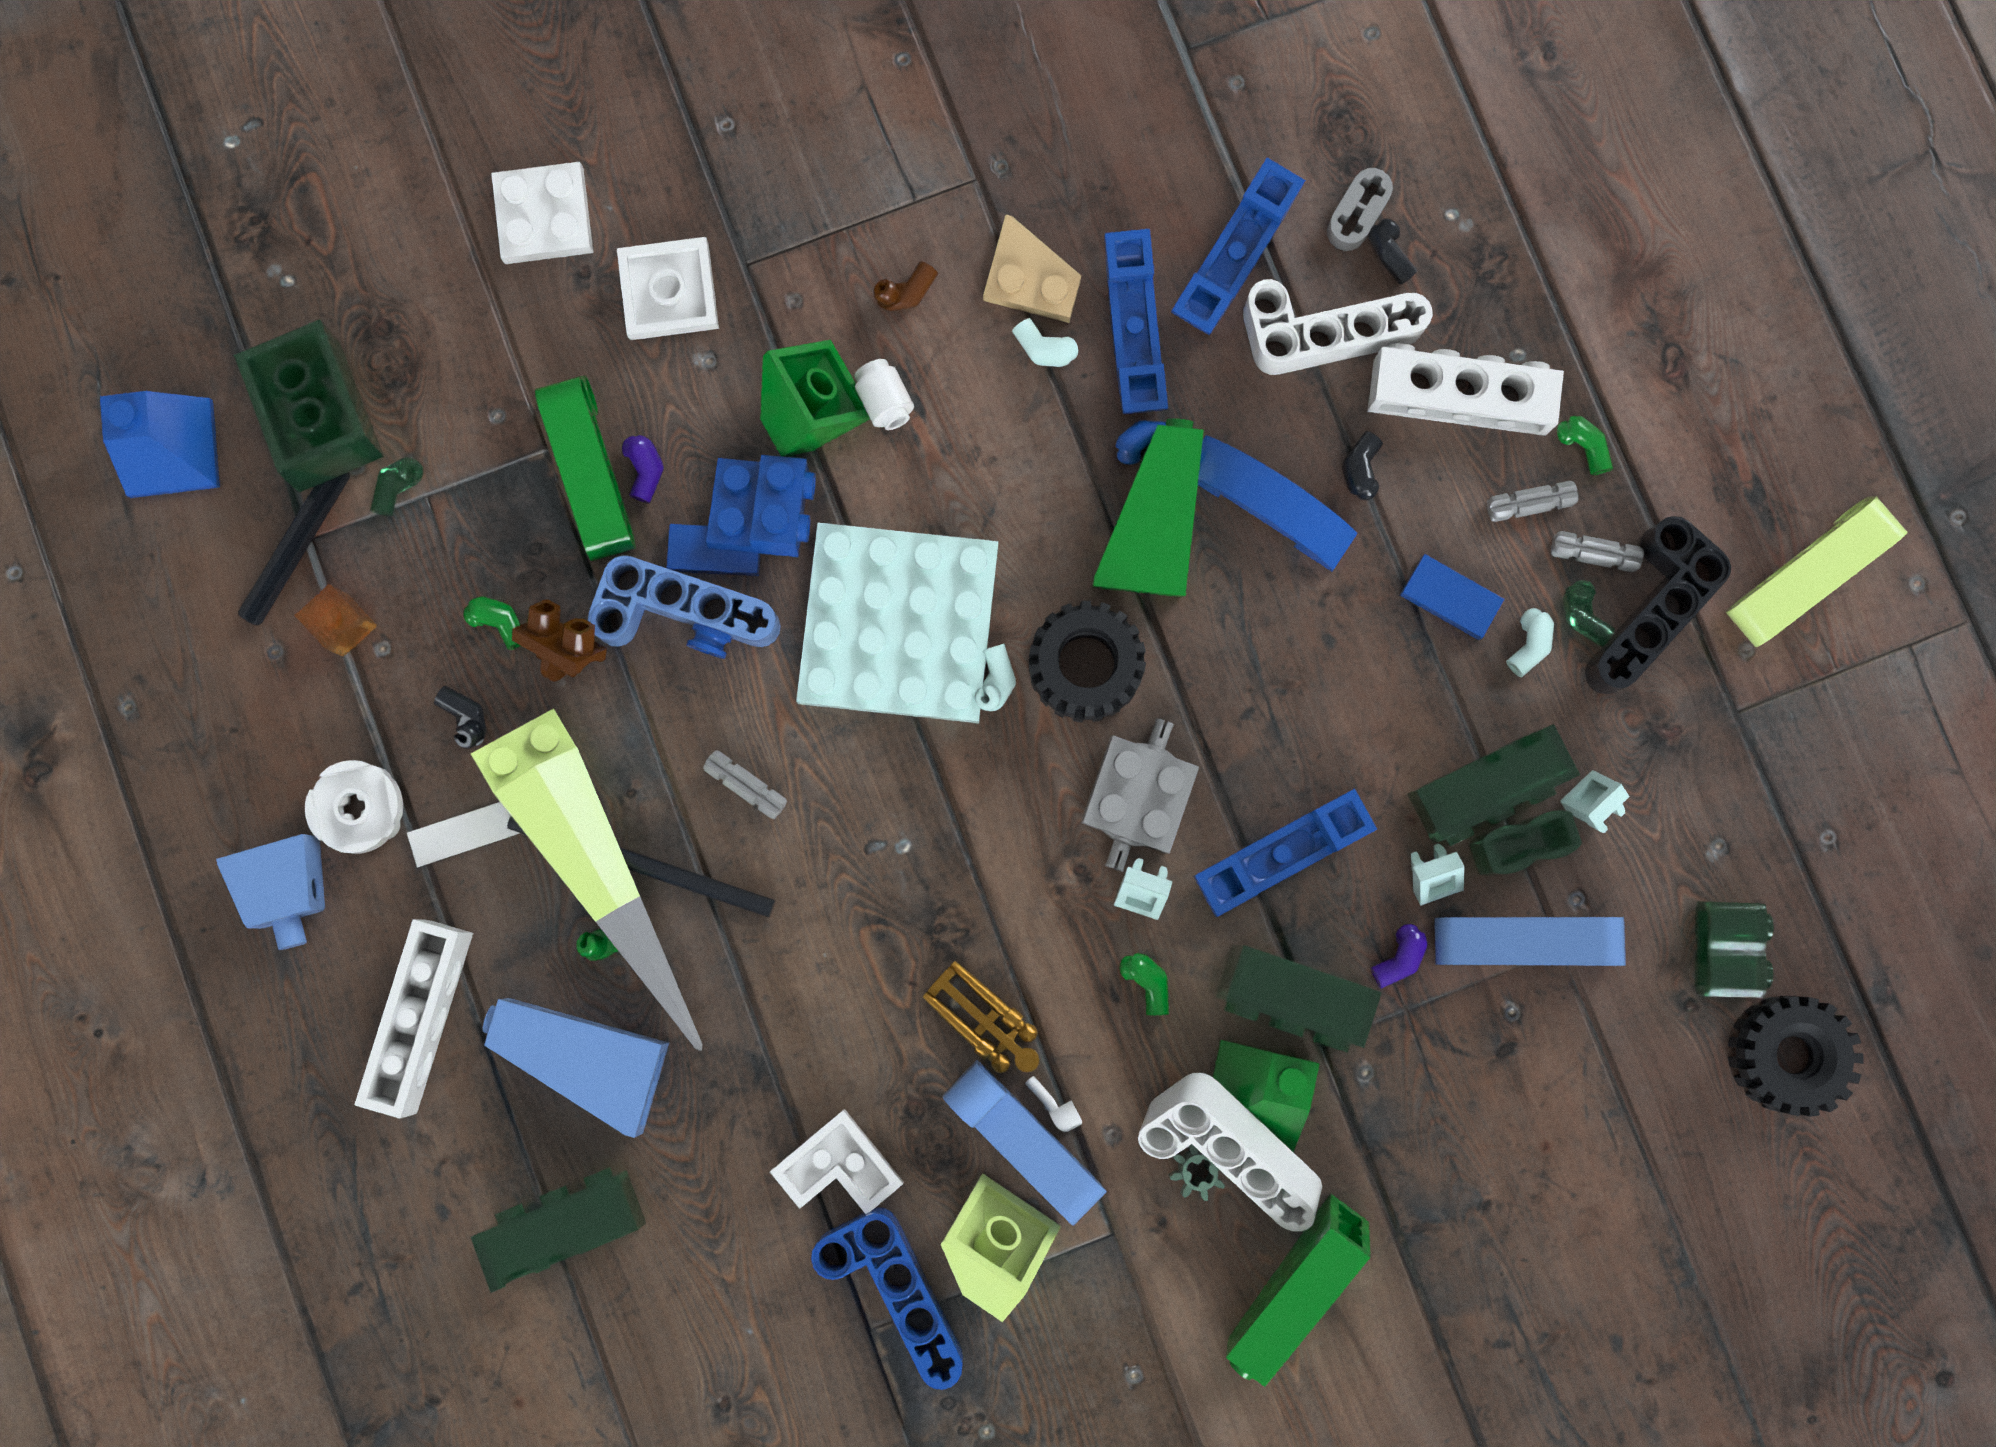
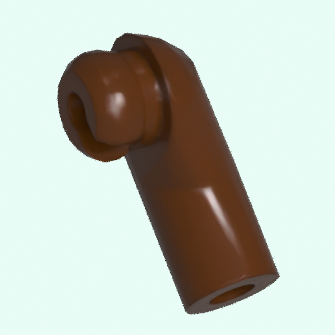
[873,261,938,311]

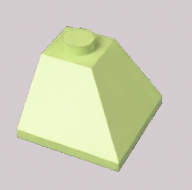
[941,1174,1061,1322]

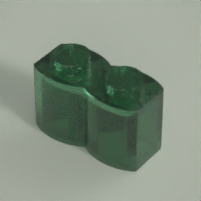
[1469,810,1582,876]
[1695,901,1774,998]

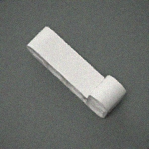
[1243,279,1433,375]
[1138,1073,1322,1231]

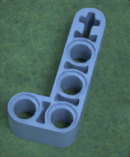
[587,555,781,647]
[1434,917,1626,966]
[942,1060,1107,1226]

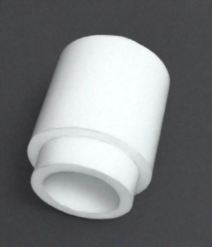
[854,359,914,430]

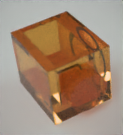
[294,584,377,657]

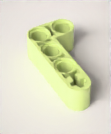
[1726,496,1908,647]

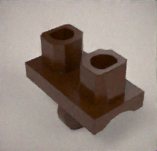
[512,599,607,682]

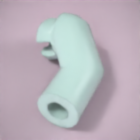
[1012,318,1078,367]
[1506,608,1554,677]
[975,644,1016,711]

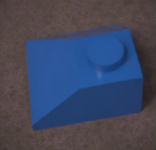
[100,391,220,498]

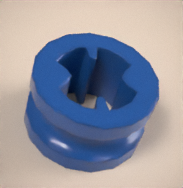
[686,623,733,659]

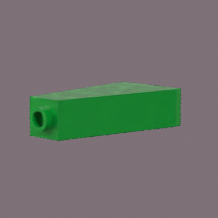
[1092,418,1204,597]
[1226,1194,1371,1387]

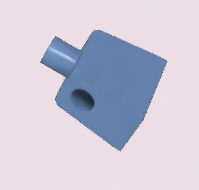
[216,834,325,950]

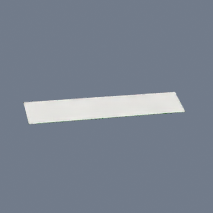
[407,802,520,868]

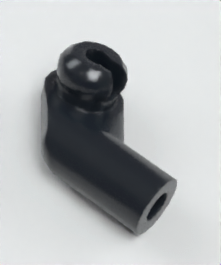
[1369,218,1417,285]
[1342,431,1383,500]
[434,685,487,749]

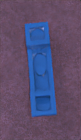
[1171,158,1306,336]
[1104,229,1168,414]
[1198,435,1357,572]
[1193,789,1377,917]

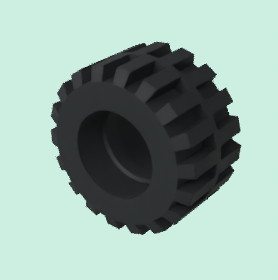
[1029,601,1146,723]

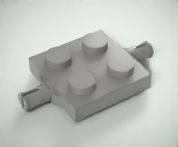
[1081,718,1199,872]

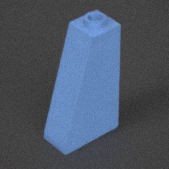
[483,998,669,1138]

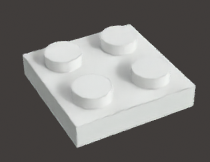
[491,162,593,264]
[617,237,719,340]

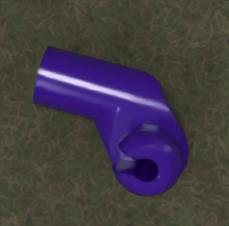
[622,435,664,504]
[1371,924,1428,989]

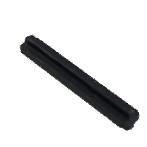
[238,463,350,626]

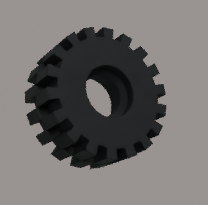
[1728,995,1864,1117]

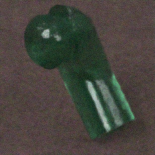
[370,457,424,516]
[1563,580,1615,647]

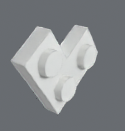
[770,1109,904,1214]

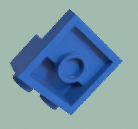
[706,455,816,557]

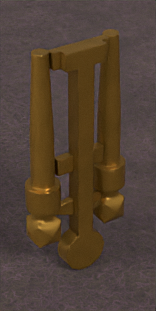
[923,961,1040,1073]

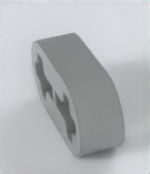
[1327,168,1393,251]

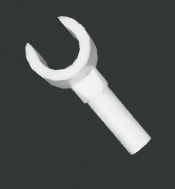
[1025,1076,1082,1132]

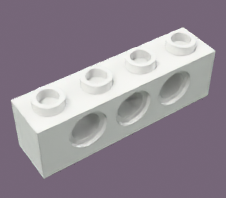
[1367,343,1564,436]
[354,919,473,1118]

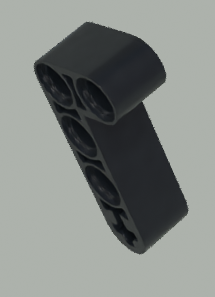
[1585,516,1731,694]

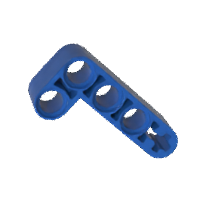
[811,1207,963,1390]

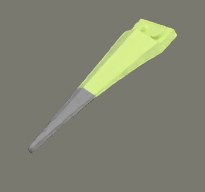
[471,708,703,1051]

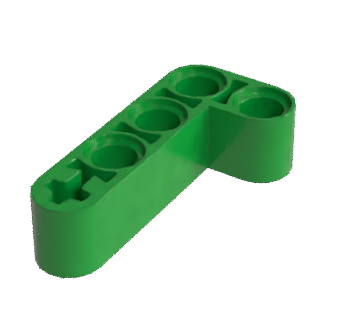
[535,375,636,561]

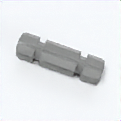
[1487,481,1579,522]
[1551,531,1644,572]
[703,750,787,819]

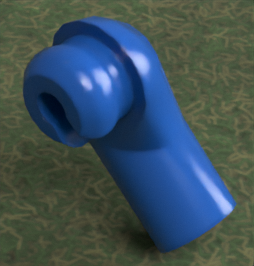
[1115,420,1166,465]

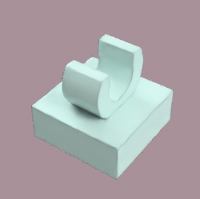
[1560,770,1630,833]
[1411,844,1465,906]
[1114,858,1173,920]

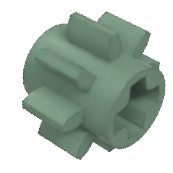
[1168,1144,1225,1201]

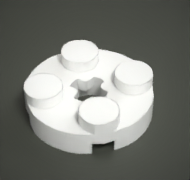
[305,760,403,854]

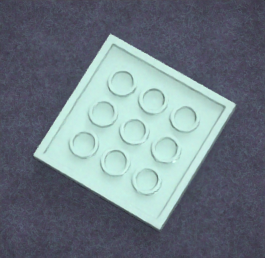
[796,523,998,723]

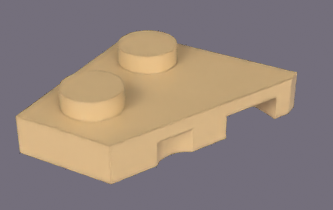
[983,215,1081,323]

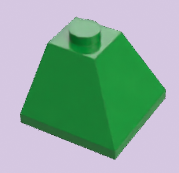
[760,339,870,457]
[1212,1039,1320,1152]

